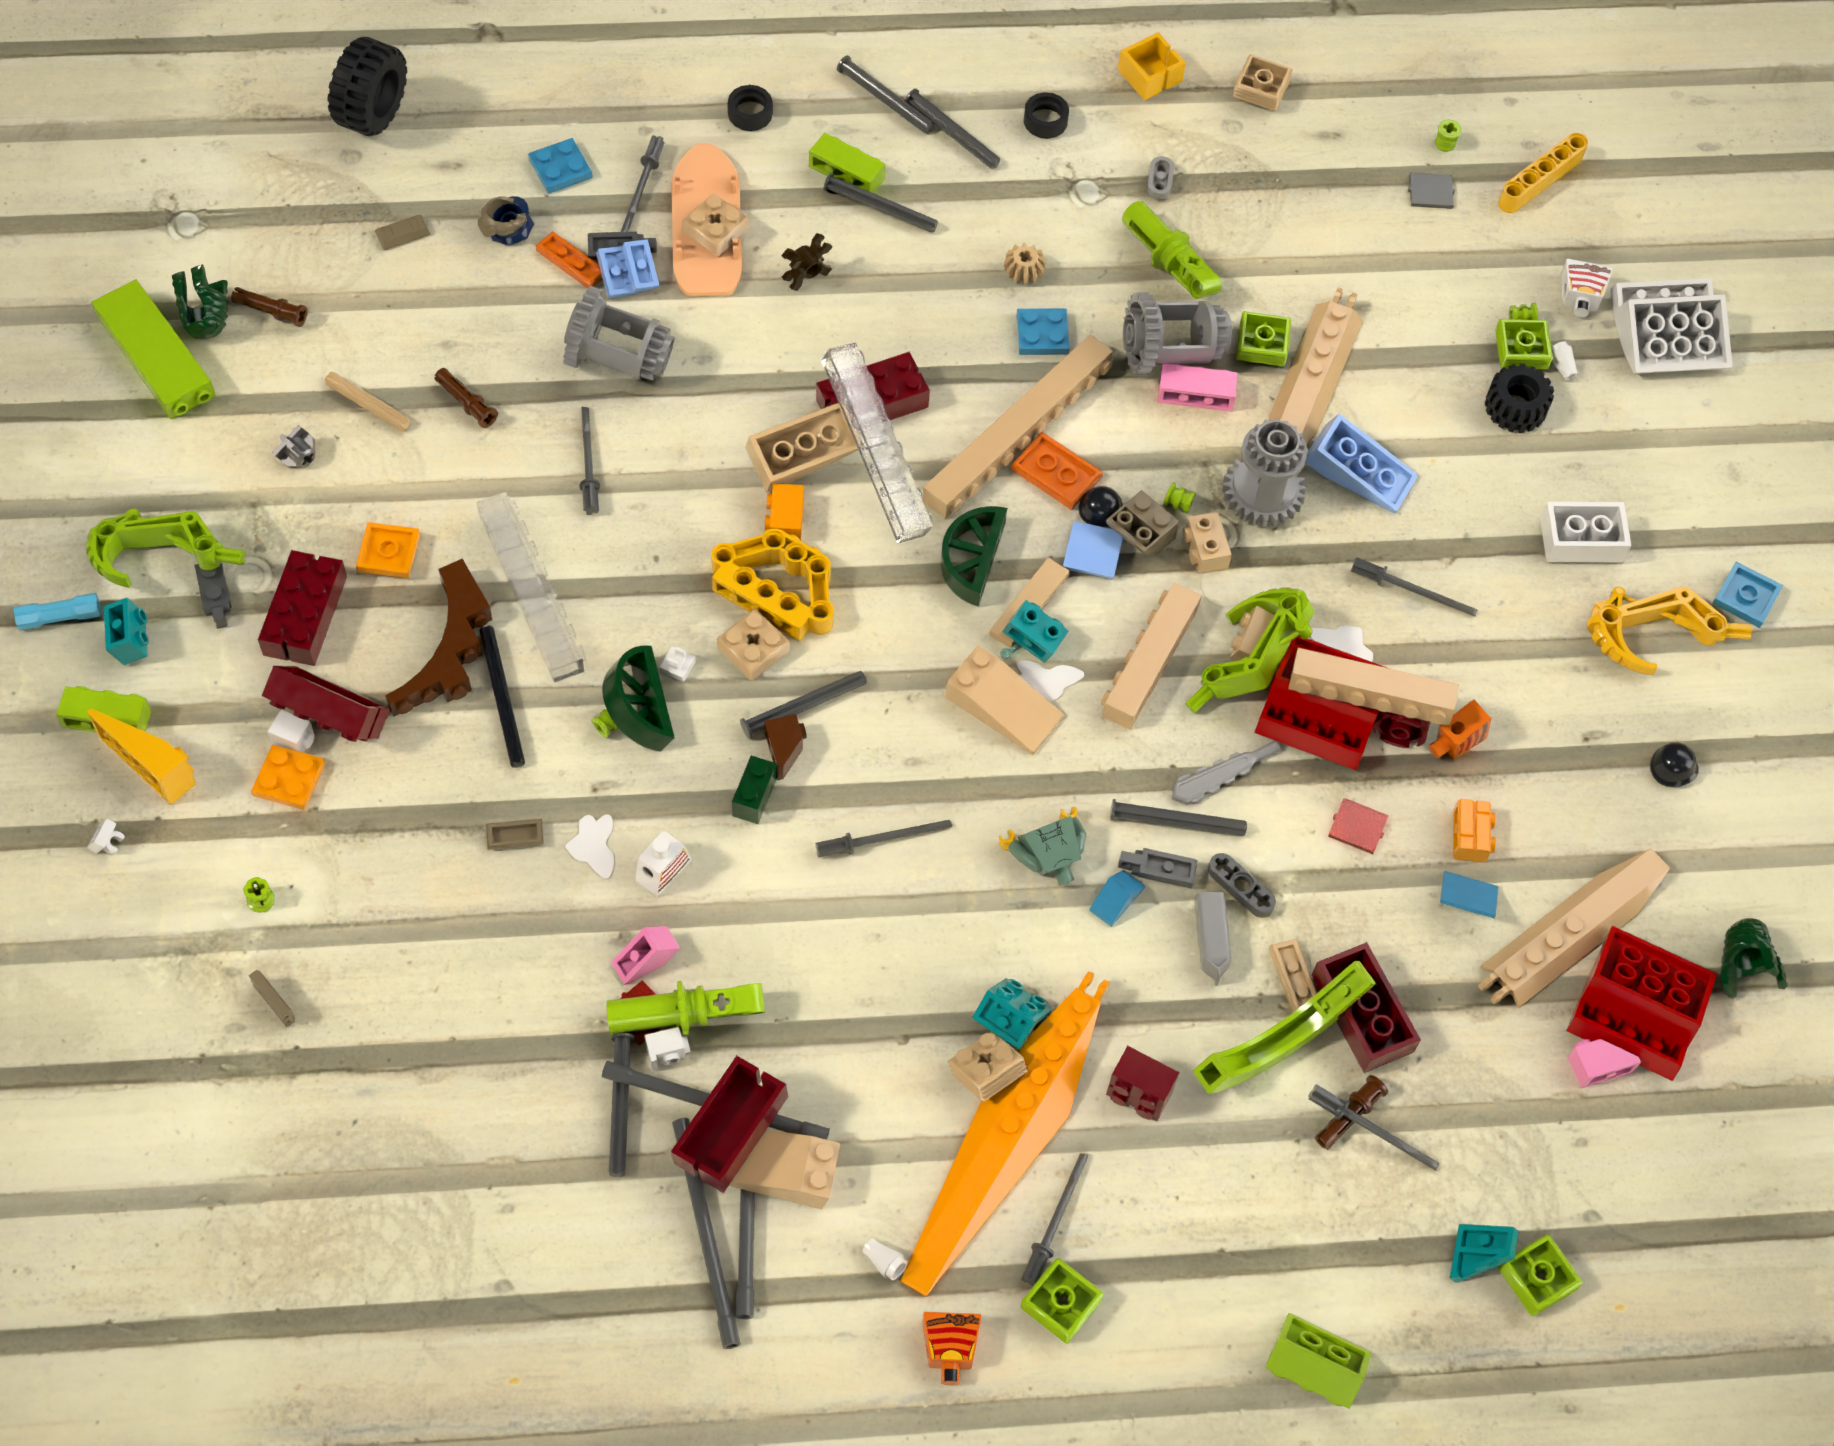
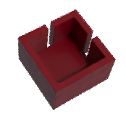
[1106,1045,1180,1121]

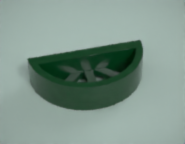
[941,506,1008,607]
[602,645,675,752]

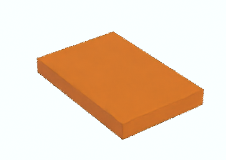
[1011,432,1103,510]

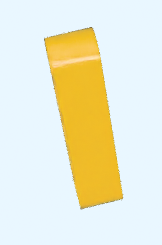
[1498,133,1588,213]

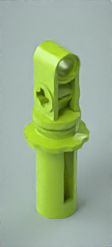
[1122,201,1222,299]
[606,981,765,1036]

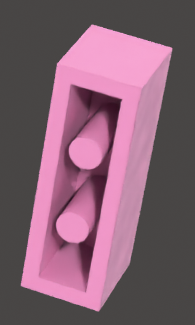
[1157,364,1237,411]

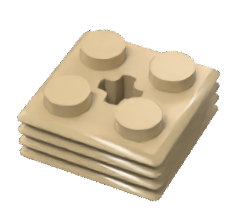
[1233,54,1293,111]
[681,193,749,256]
[717,609,790,680]
[948,1031,1028,1102]

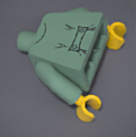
[999,807,1086,886]

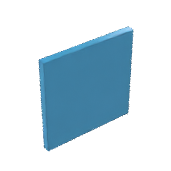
[1440,871,1498,918]

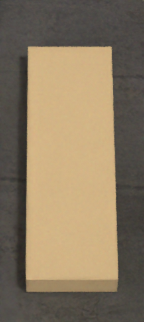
[1269,939,1317,1013]

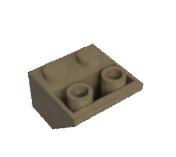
[1106,490,1180,555]

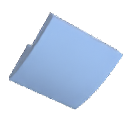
[596,239,659,299]
[1063,521,1123,580]

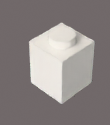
[267,710,315,752]

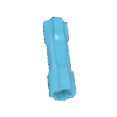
[13,593,101,630]

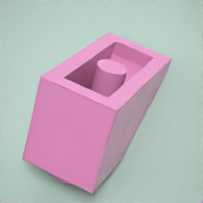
[611,926,680,985]
[1568,1039,1641,1088]

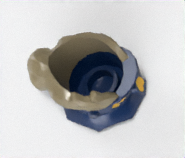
[478,196,534,246]

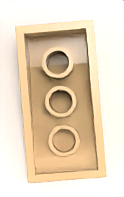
[745,402,864,493]
[945,645,1064,755]
[729,1130,840,1209]

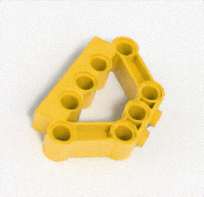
[711,529,834,642]

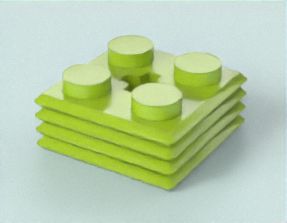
[1236,311,1291,366]
[1495,319,1553,369]
[1498,1234,1583,1316]
[1021,1258,1104,1344]

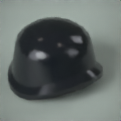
[1079,486,1123,528]
[1650,742,1699,787]

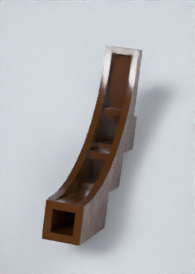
[385,558,493,717]

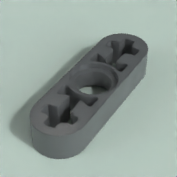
[1208,853,1276,918]

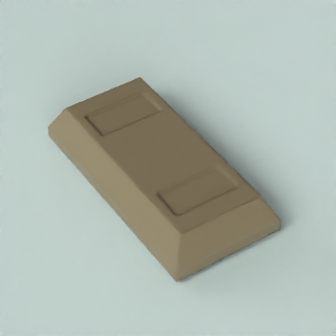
[375,215,430,250]
[486,818,544,850]

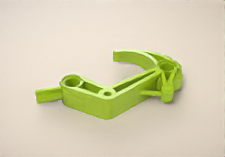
[86,508,246,588]
[1185,587,1315,714]

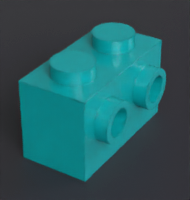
[103,597,149,665]
[1002,599,1069,663]

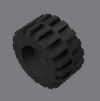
[1485,364,1554,433]

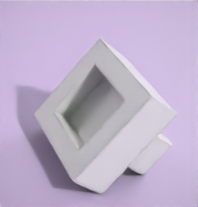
[659,647,696,683]
[86,818,125,854]

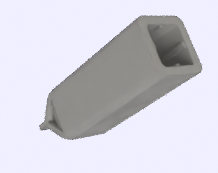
[1195,892,1232,986]

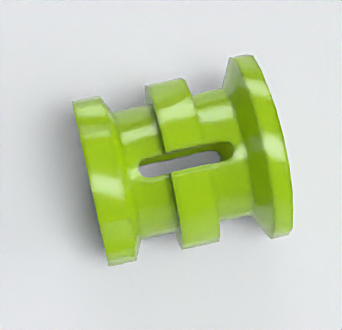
[1435,119,1462,152]
[1509,302,1538,320]
[1163,482,1196,514]
[591,709,619,738]
[243,877,275,913]

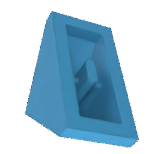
[1089,870,1145,927]

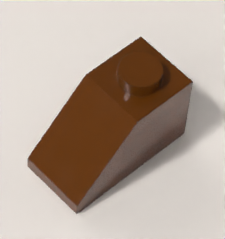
[764,714,807,780]

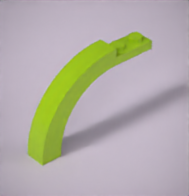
[1192,961,1376,1094]

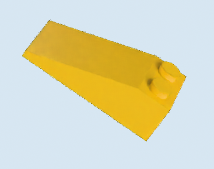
[87,708,196,805]

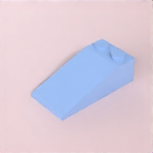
[1305,413,1418,513]

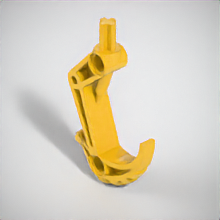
[1586,587,1752,675]

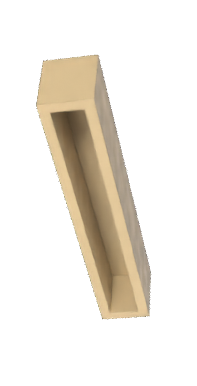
[1101,582,1202,730]
[1288,648,1459,726]

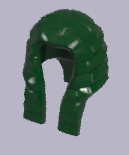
[171,264,229,339]
[1720,918,1788,999]

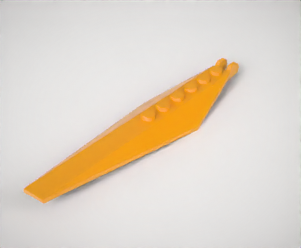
[900,971,1110,1297]

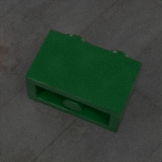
[732,755,777,824]

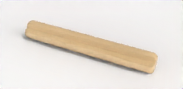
[325,372,410,431]

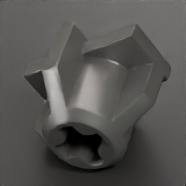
[272,425,316,468]

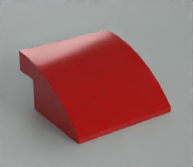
[1254,636,1390,770]
[1566,926,1717,1081]

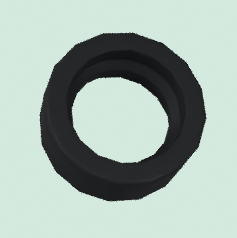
[727,84,773,131]
[1023,92,1069,139]

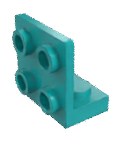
[972,978,1052,1050]

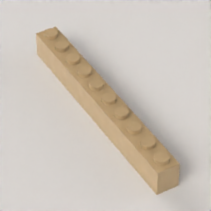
[922,335,1113,519]

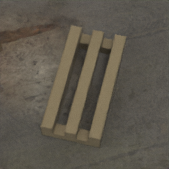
[249,970,295,1027]

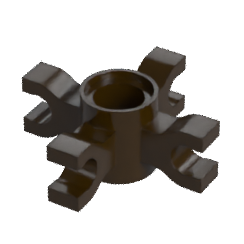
[781,233,833,291]

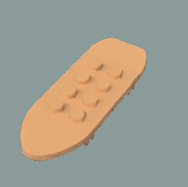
[672,143,742,296]

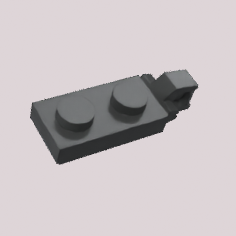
[588,231,657,260]
[194,563,232,629]
[1118,848,1198,889]

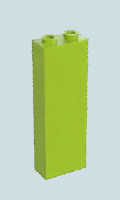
[91,279,216,420]

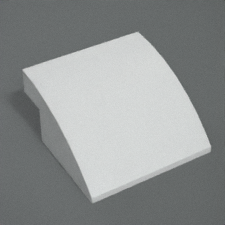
[1610,278,1733,374]

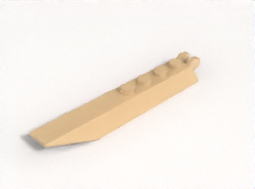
[1269,287,1363,445]
[1478,848,1670,1008]

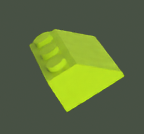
[1265,1313,1371,1409]

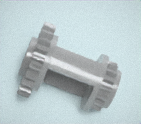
[563,286,675,381]
[1123,292,1232,374]
[1222,419,1308,528]

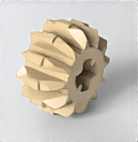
[1004,242,1046,285]

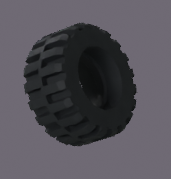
[327,37,407,136]

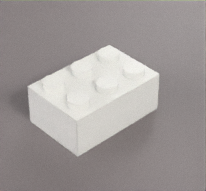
[1540,502,1631,562]

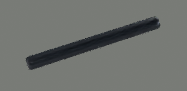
[479,625,525,768]

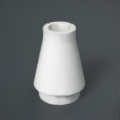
[1551,341,1578,380]
[862,1238,907,1281]

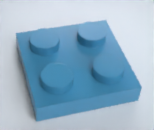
[528,138,592,194]
[1016,308,1069,355]
[1712,561,1783,628]

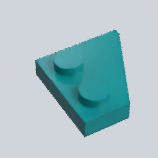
[1449,1224,1519,1282]

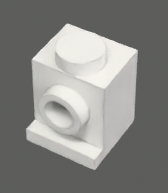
[645,1027,690,1072]

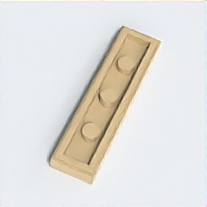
[989,558,1070,648]

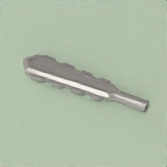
[1172,741,1280,805]

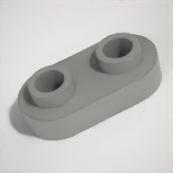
[1147,156,1174,200]

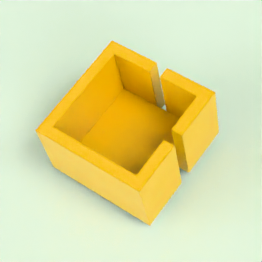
[1117,32,1186,101]

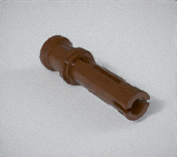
[231,287,308,327]
[434,368,498,428]
[1315,1075,1389,1150]

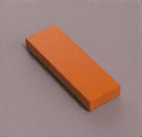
[536,231,603,288]

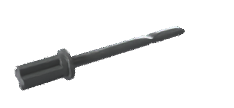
[621,135,665,232]
[579,406,600,515]
[1351,557,1478,617]
[815,820,953,858]
[1308,1084,1439,1171]
[1021,1153,1088,1286]

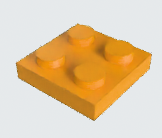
[356,522,421,579]
[251,744,325,810]

